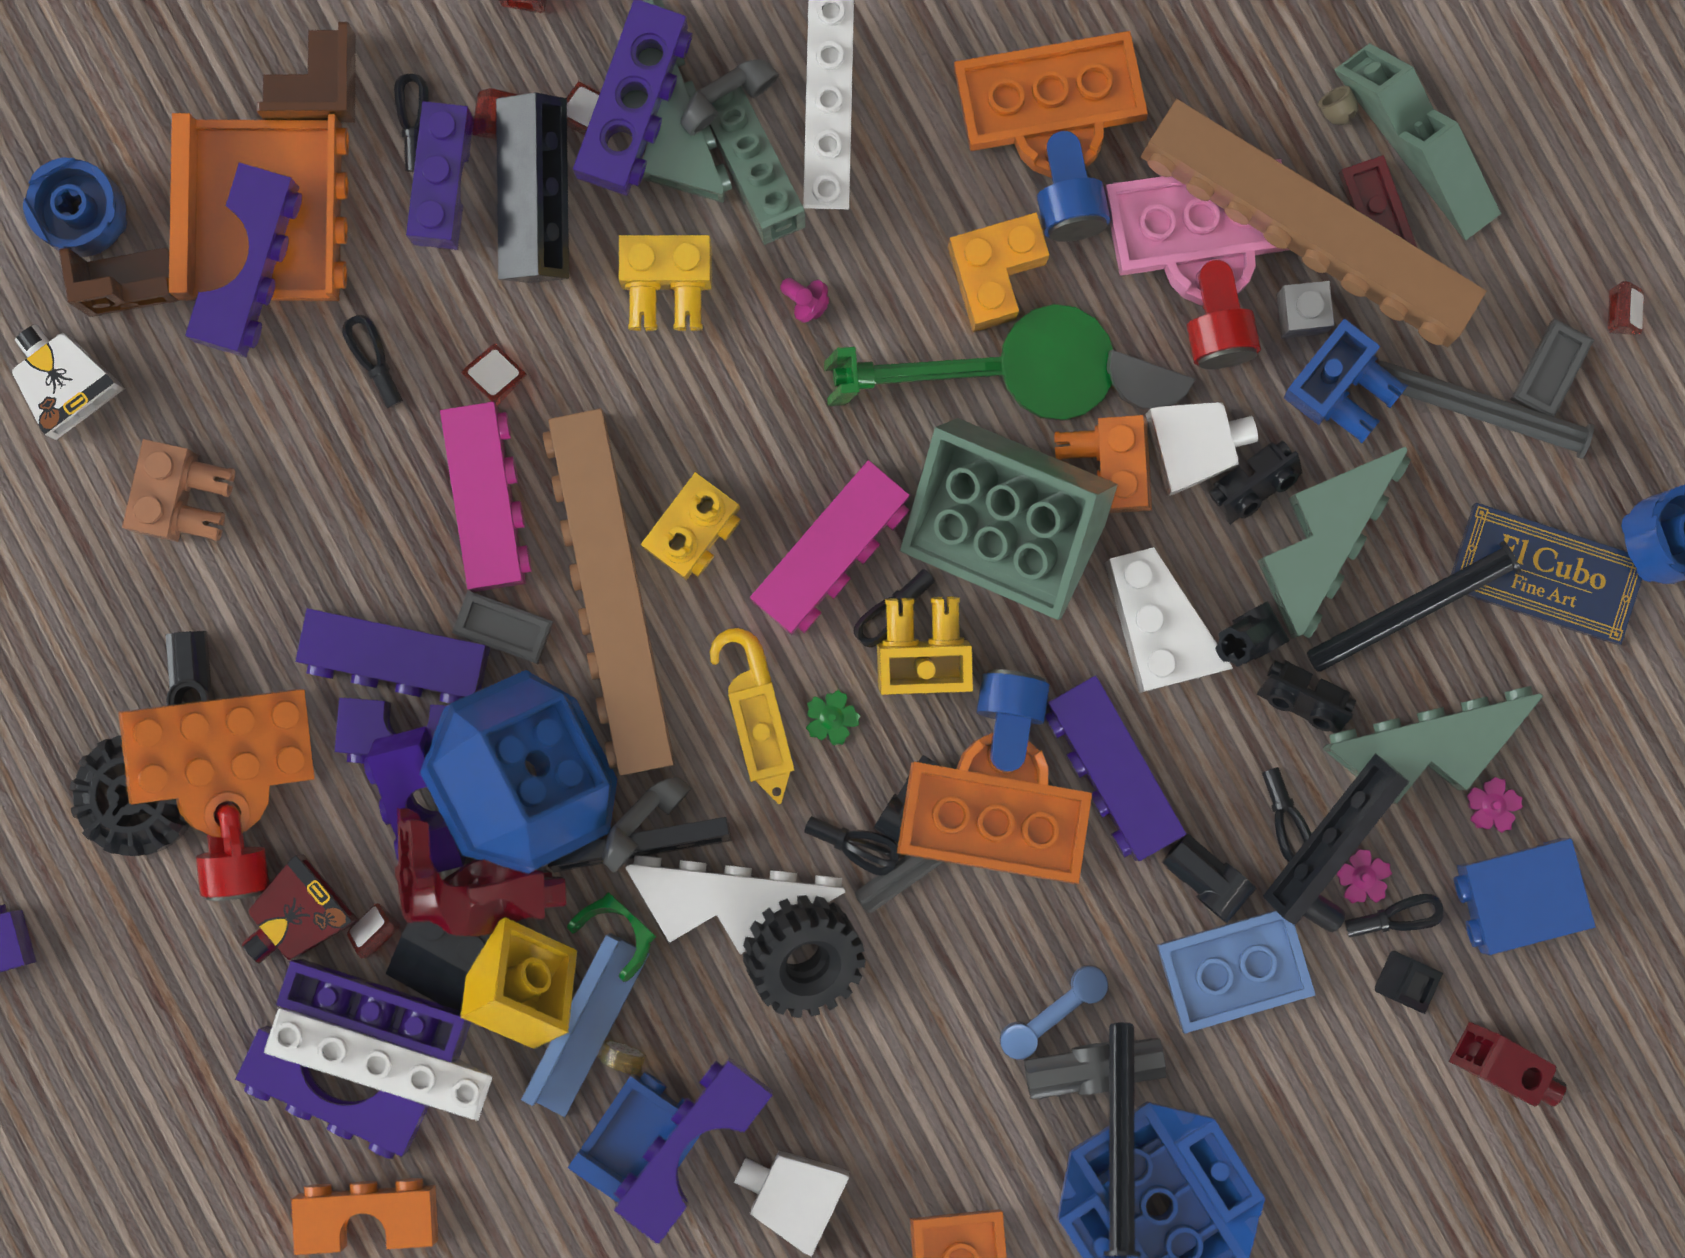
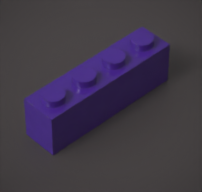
[295,608,490,703]
[1045,675,1187,861]

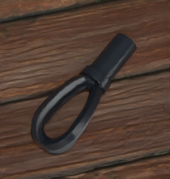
[394,74,429,172]
[342,315,403,409]
[854,569,935,647]
[1262,767,1311,862]
[804,816,899,876]
[1344,894,1444,938]

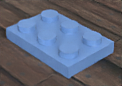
[1157,910,1315,1034]

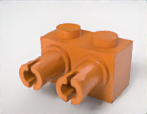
[1054,415,1152,513]

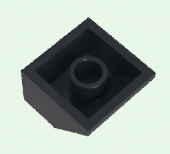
[385,921,491,1011]

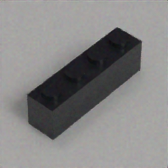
[496,92,569,283]

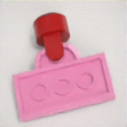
[1104,159,1289,369]

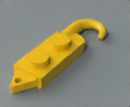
[709,628,795,804]

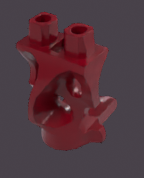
[395,808,566,936]

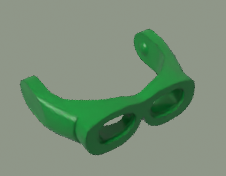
[567,892,657,982]

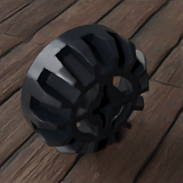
[69,735,190,856]

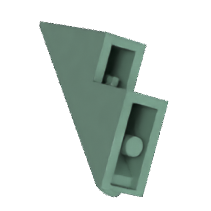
[623,0,732,203]
[1334,43,1501,240]
[709,86,806,245]
[1257,446,1411,639]
[1323,686,1543,804]

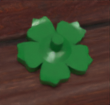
[806,690,860,746]

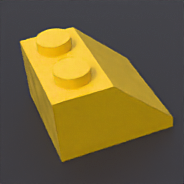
[461,918,577,1049]

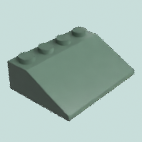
[900,418,1118,620]

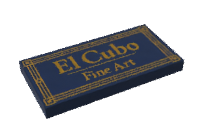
[1451,503,1642,645]

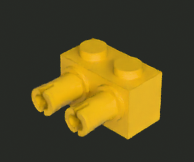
[619,235,712,331]
[640,472,741,580]
[877,596,973,695]

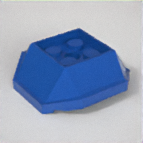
[420,670,618,873]
[1057,1101,1265,1258]

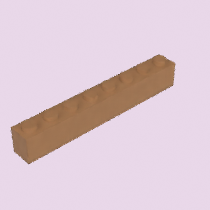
[1141,98,1487,348]
[543,408,675,776]

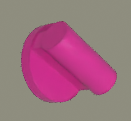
[780,278,829,323]

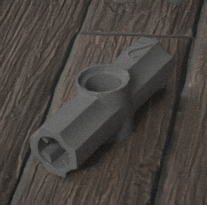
[1024,1038,1166,1099]

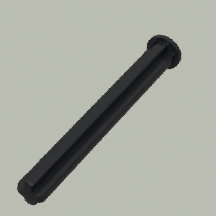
[1307,541,1521,672]
[1103,1022,1141,1257]

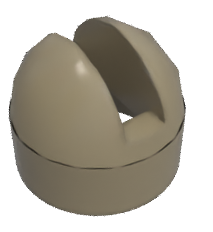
[1318,86,1358,125]

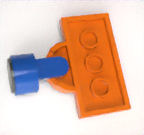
[954,31,1148,242]
[897,669,1092,884]

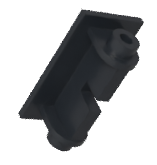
[1209,440,1303,524]
[1256,660,1356,733]

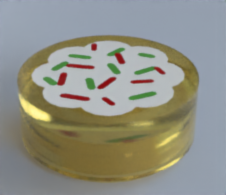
[598,1040,646,1074]

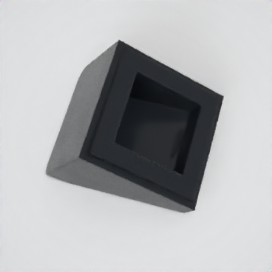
[1374,951,1443,1014]

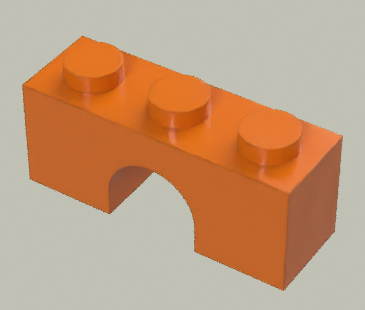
[291,1178,438,1255]

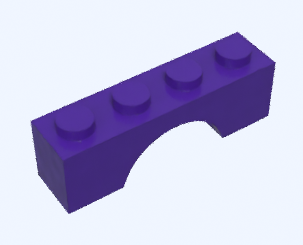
[185,162,302,358]
[235,1026,429,1159]
[614,1057,773,1244]

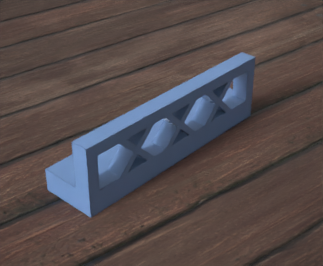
[521,933,650,1117]

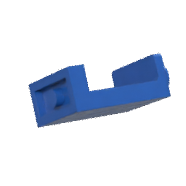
[1454,838,1596,955]
[568,1072,702,1203]

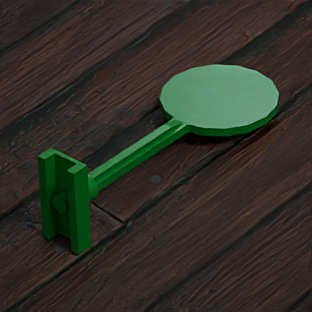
[824,304,1113,421]

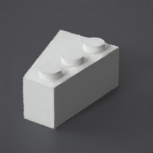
[1105,547,1233,693]

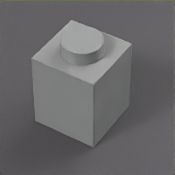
[1276,281,1334,338]

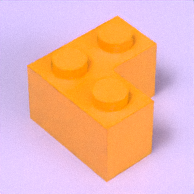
[948,212,1050,332]

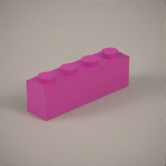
[440,402,532,592]
[750,460,910,635]

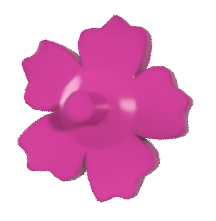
[1467,777,1523,833]
[1336,849,1392,903]

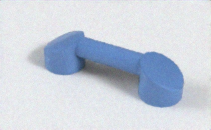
[1000,965,1108,1059]

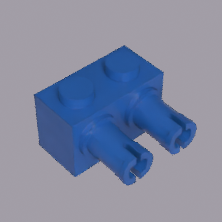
[1284,318,1408,444]

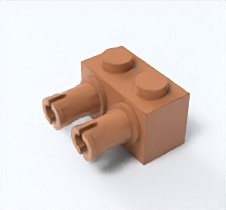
[122,439,235,542]

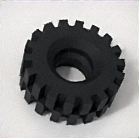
[743,895,866,1018]

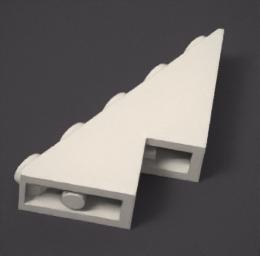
[803,0,854,209]
[625,855,845,954]
[264,1008,493,1121]

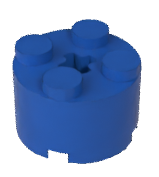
[23,157,127,257]
[1621,485,1685,584]

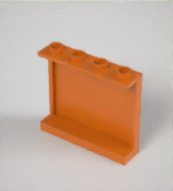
[169,113,349,301]

